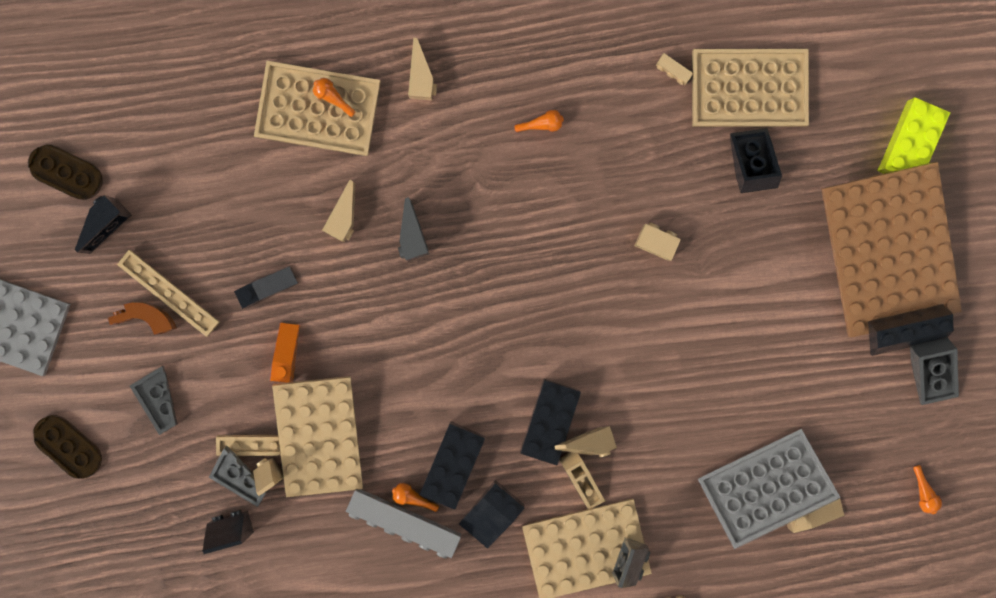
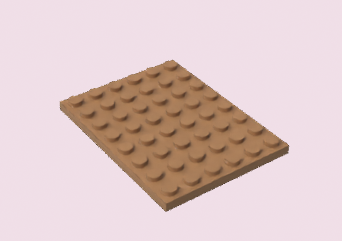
[821,162,962,338]

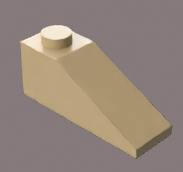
[408,38,437,101]
[322,180,355,242]
[555,426,617,457]
[559,452,605,510]
[253,458,284,496]
[787,499,844,533]

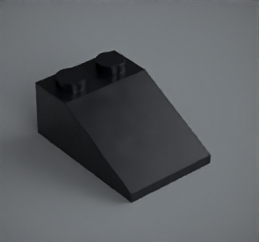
[730,128,782,193]
[75,195,132,254]
[458,480,525,549]
[202,509,254,554]

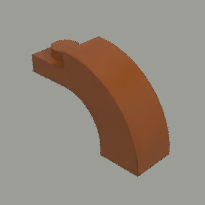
[108,303,177,335]

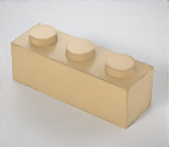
[656,53,693,85]

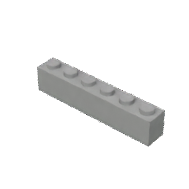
[345,489,461,559]

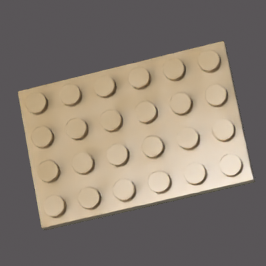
[692,49,809,127]
[254,61,381,156]
[272,376,363,497]
[522,498,652,598]

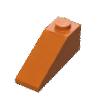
[270,323,300,383]

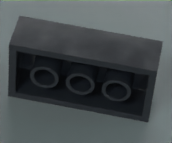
[520,379,581,466]
[420,421,485,510]

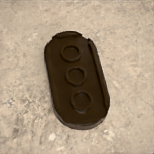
[28,145,103,200]
[33,415,102,479]

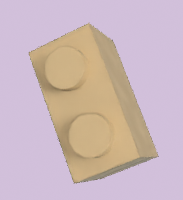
[634,222,681,261]

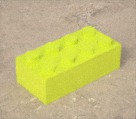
[878,97,951,174]

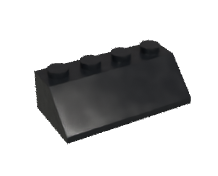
[868,304,954,356]

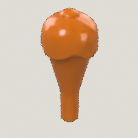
[313,78,356,117]
[514,110,564,132]
[913,465,942,514]
[392,483,439,512]

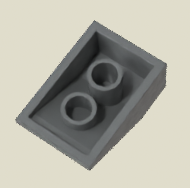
[398,197,430,262]
[910,337,959,405]
[612,537,650,588]

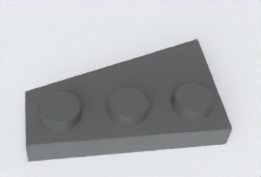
[130,366,177,435]
[209,446,268,507]

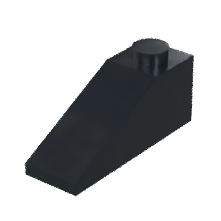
[234,266,298,309]

